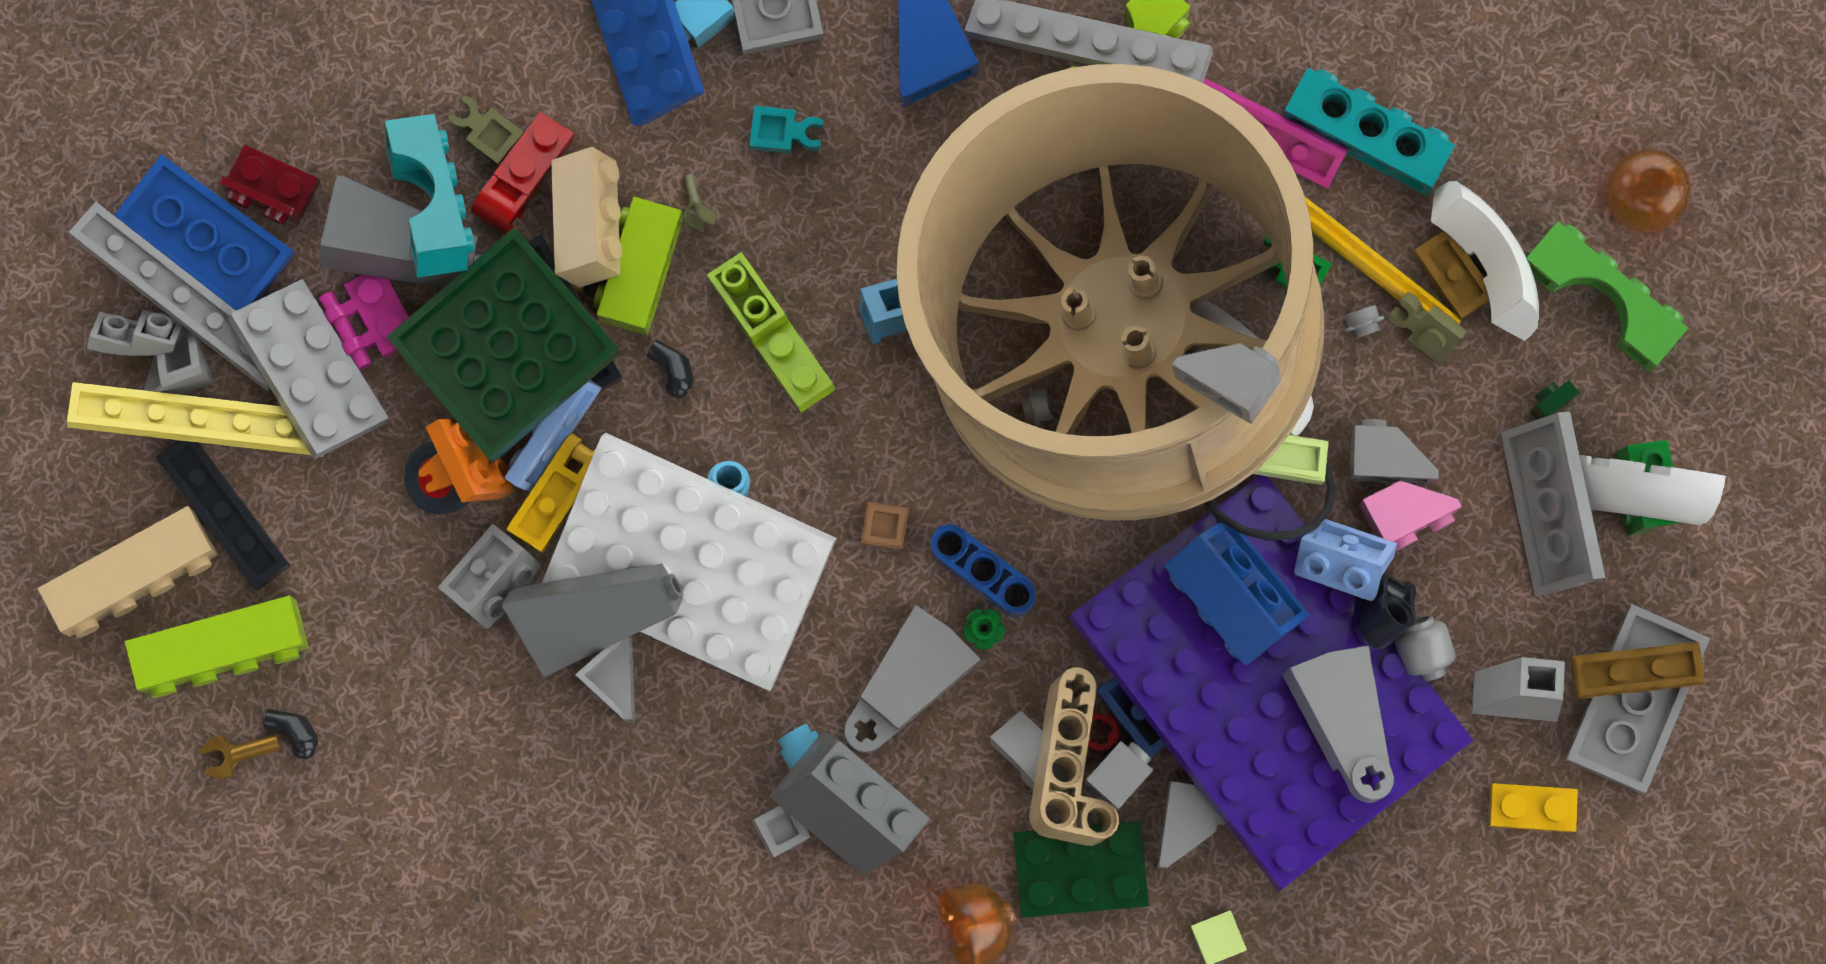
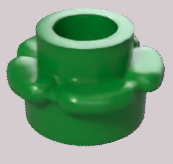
[963,609,1005,650]

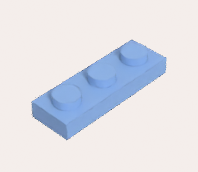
[504,380,602,492]

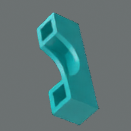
[385,114,474,278]

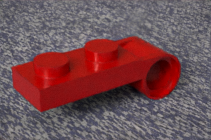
[471,112,574,235]

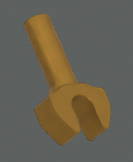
[199,734,282,779]

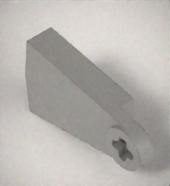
[845,605,981,753]
[1282,646,1394,803]

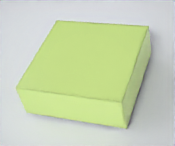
[1190,910,1247,964]

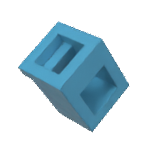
[859,279,908,345]

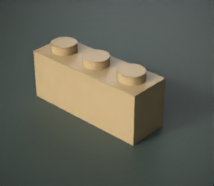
[551,147,622,288]

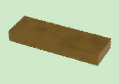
[1570,642,1705,700]

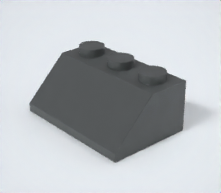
[769,730,930,875]

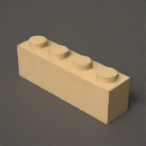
[37,506,219,638]

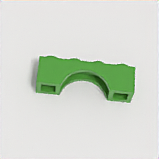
[1526,221,1688,373]

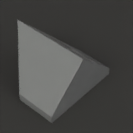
[144,326,214,395]
[575,636,635,723]

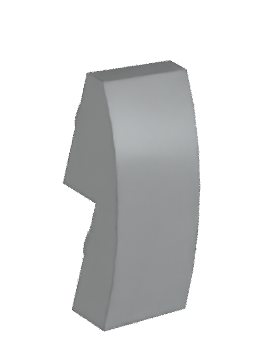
[87,310,183,356]
[990,711,1068,806]

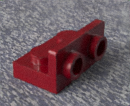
[218,144,320,226]

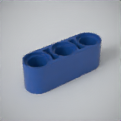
[931,524,1036,618]

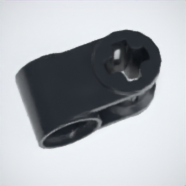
[1359,570,1416,650]

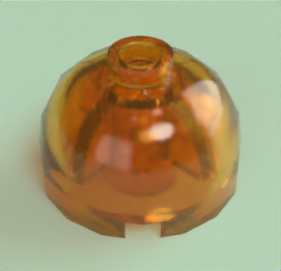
[1605,149,1691,234]
[938,883,1016,964]

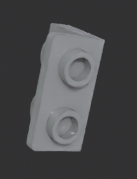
[437,524,541,629]

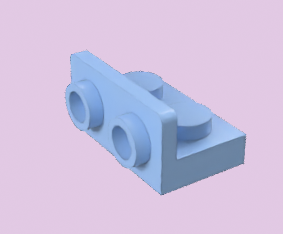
[1294,519,1397,601]

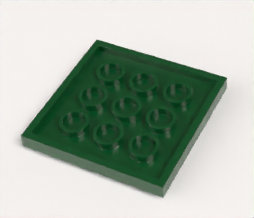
[387,227,622,463]

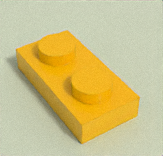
[1489,783,1578,832]

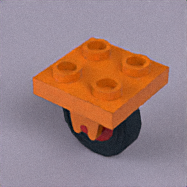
[404,418,515,515]

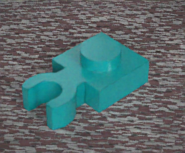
[749,105,824,154]

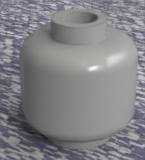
[1395,615,1456,681]

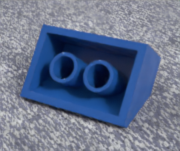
[1164,522,1310,666]

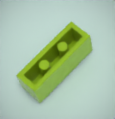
[593,196,684,336]

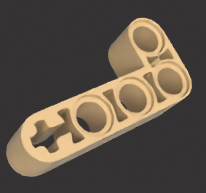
[1029,667,1119,846]

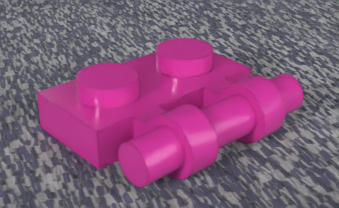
[319,274,409,371]

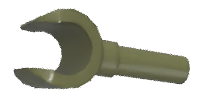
[683,174,717,233]

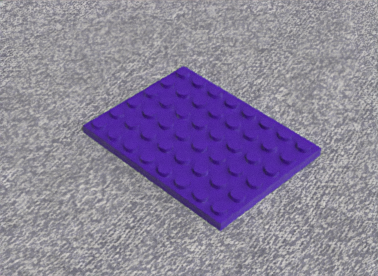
[1068,475,1473,892]

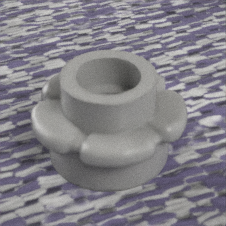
[1344,305,1384,338]
[1022,385,1053,426]

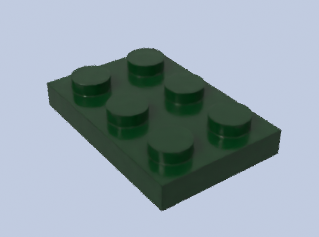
[1013,821,1149,918]

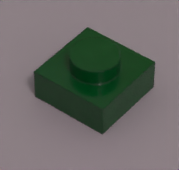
[1530,380,1580,420]

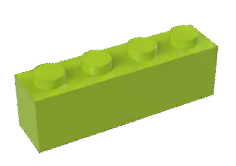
[125,595,309,698]

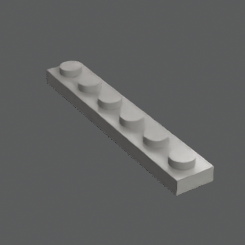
[964,0,1213,83]
[68,202,270,392]

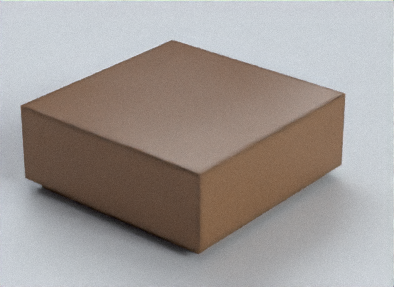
[861,502,909,551]

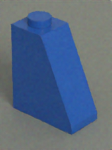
[899,0,979,107]

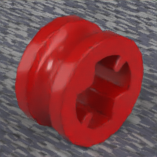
[1088,713,1119,752]

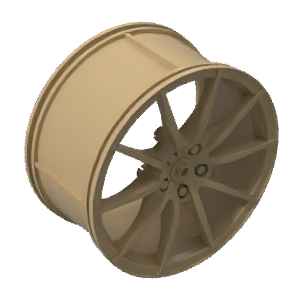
[897,64,1324,520]

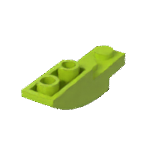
[707,252,836,413]

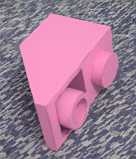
[1359,481,1462,551]

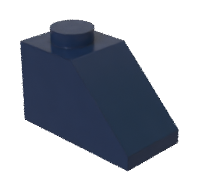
[1096,677,1166,758]

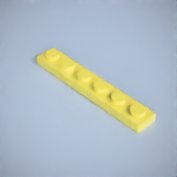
[67,382,323,457]

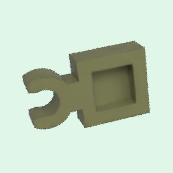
[448,96,524,167]
[1388,292,1467,365]

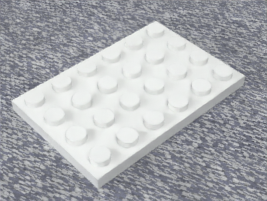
[542,433,837,691]

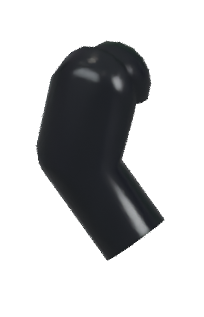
[647,339,694,398]
[263,709,318,759]

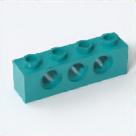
[1282,68,1455,197]

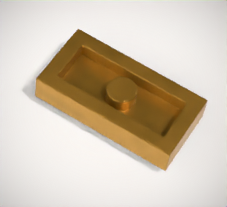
[1413,231,1490,320]

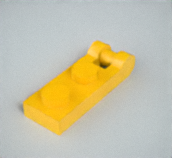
[506,433,596,554]

